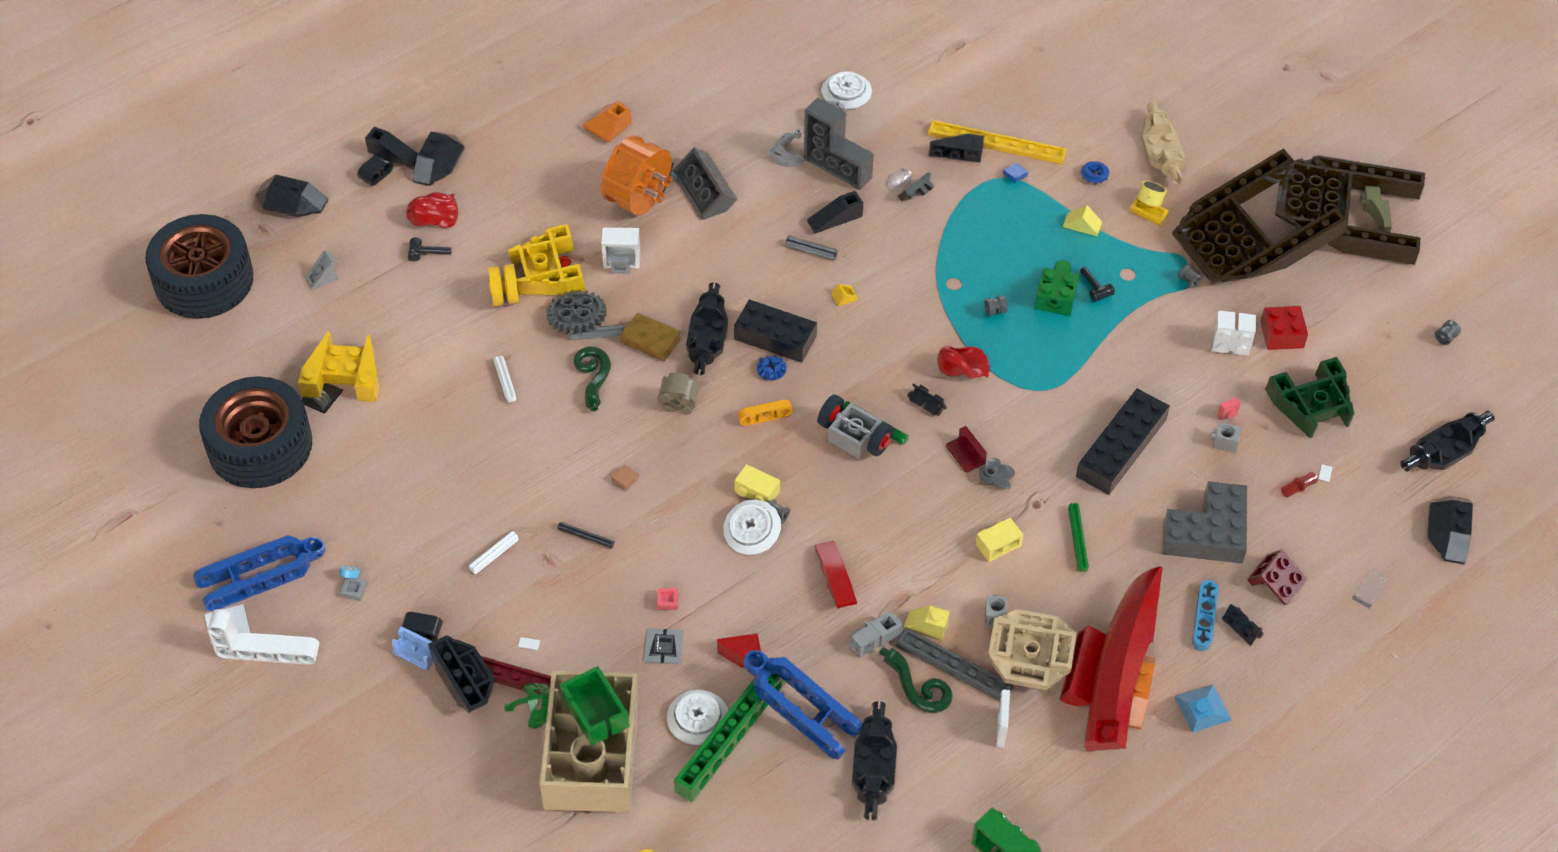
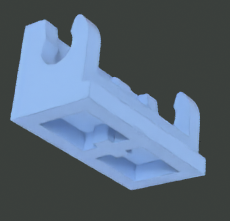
[392,626,434,671]

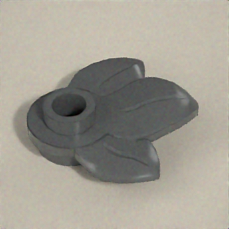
[979,458,1015,489]

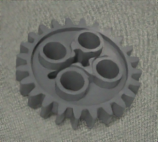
[546,290,607,335]

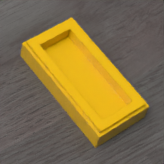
[1129,198,1170,226]

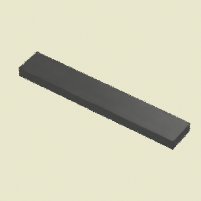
[896,628,1014,701]

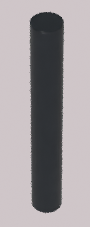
[558,522,615,549]

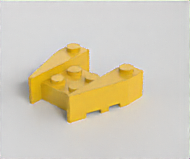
[508,224,586,295]
[298,332,380,402]

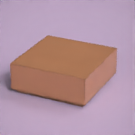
[611,465,639,490]

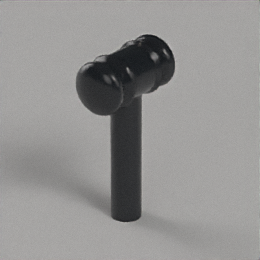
[408,237,452,261]
[1080,267,1115,302]

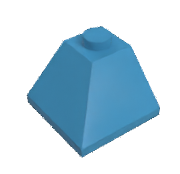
[1175,685,1231,732]

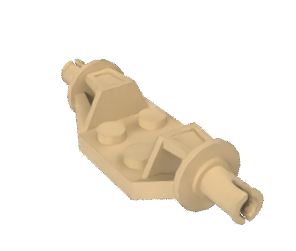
[1142,102,1185,184]

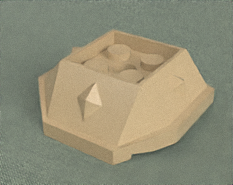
[988,609,1077,690]

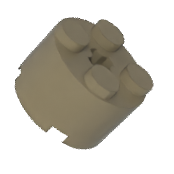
[658,372,700,414]

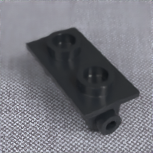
[907,383,947,416]
[1222,604,1264,646]

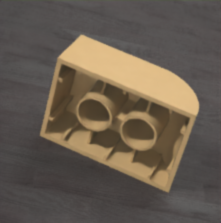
[540,671,638,812]

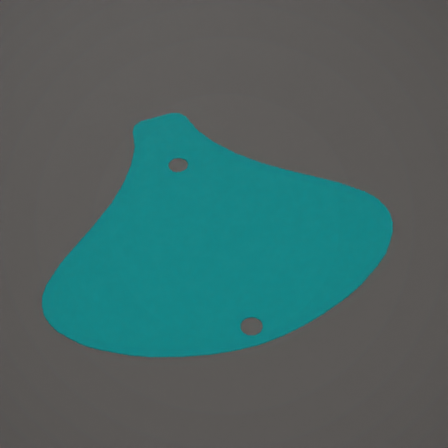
[936,178,1189,391]

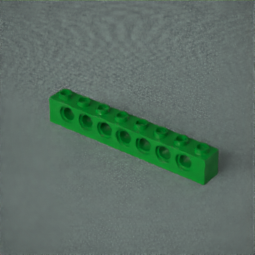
[674,657,786,802]

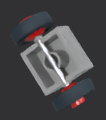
[817,394,894,459]

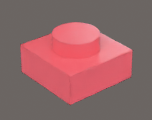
[1217,397,1241,420]
[657,588,678,610]

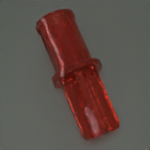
[1281,472,1318,498]

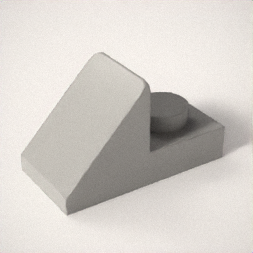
[305,250,338,289]

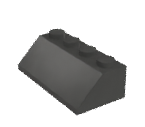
[673,147,737,220]

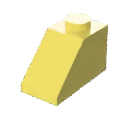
[904,605,950,641]

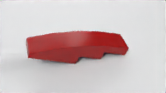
[815,541,857,608]

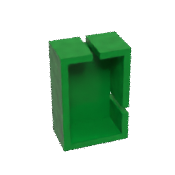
[559,666,630,746]
[971,807,1042,852]

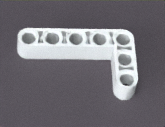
[208,609,320,665]

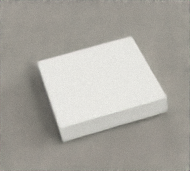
[996,690,1010,748]

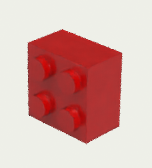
[1260,306,1308,350]

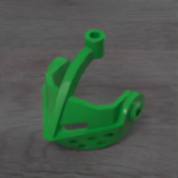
[504,683,550,729]

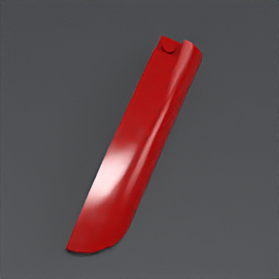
[1084,566,1163,751]

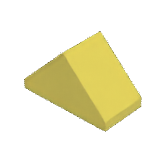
[1063,205,1102,236]

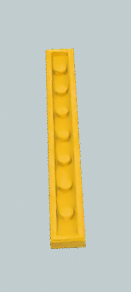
[928,120,1067,165]

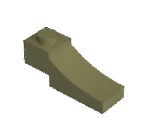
[1360,186,1392,232]

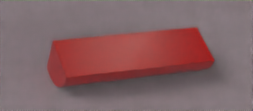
[1059,625,1106,706]

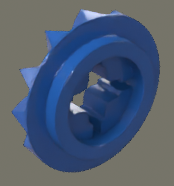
[1081,161,1109,185]
[757,355,787,381]

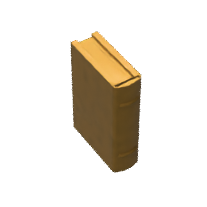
[620,312,681,361]

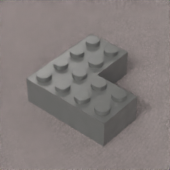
[804,98,874,190]
[1163,481,1247,564]

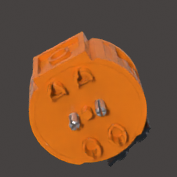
[600,135,674,215]

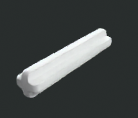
[494,355,516,403]
[469,531,519,574]

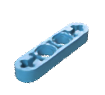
[1192,580,1218,651]

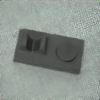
[898,172,934,201]

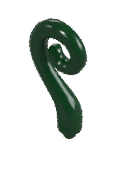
[573,346,611,412]
[879,647,952,713]

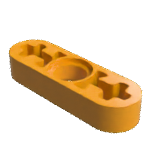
[737,399,793,426]

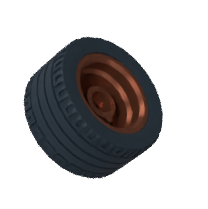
[145,214,254,319]
[199,376,313,488]

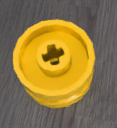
[488,263,519,307]

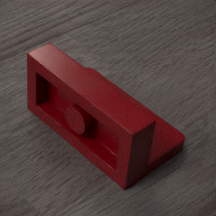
[946,426,987,473]

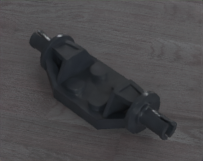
[686,282,728,376]
[1400,410,1495,472]
[852,701,897,821]

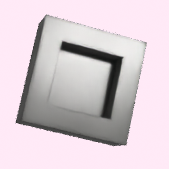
[611,256,630,274]
[340,578,367,601]

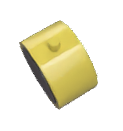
[1137,181,1167,206]

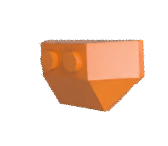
[1129,656,1155,730]

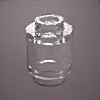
[885,168,912,192]

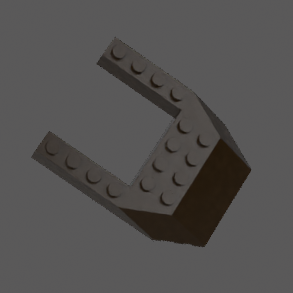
[1172,148,1347,284]
[1275,155,1425,265]

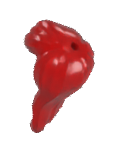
[405,192,458,228]
[937,346,990,379]

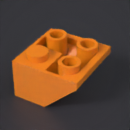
[583,101,632,143]

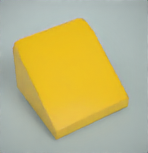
[831,284,858,306]

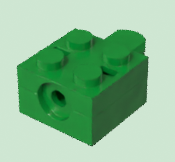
[1034,260,1079,316]

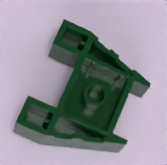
[1265,357,1355,438]

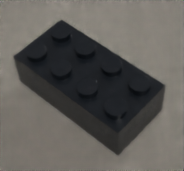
[734,299,817,363]

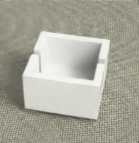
[601,227,641,269]
[1212,310,1256,355]

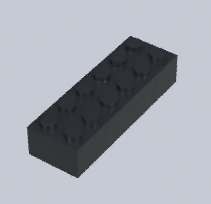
[1076,388,1170,495]

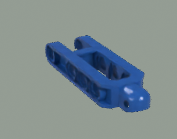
[193,535,326,611]
[743,650,863,760]

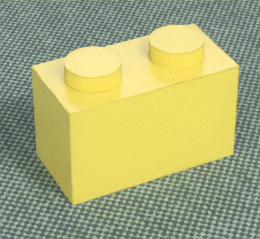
[735,464,780,503]
[976,518,1023,562]

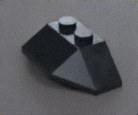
[413,131,465,186]
[255,174,328,217]
[1427,495,1473,565]
[428,635,495,713]

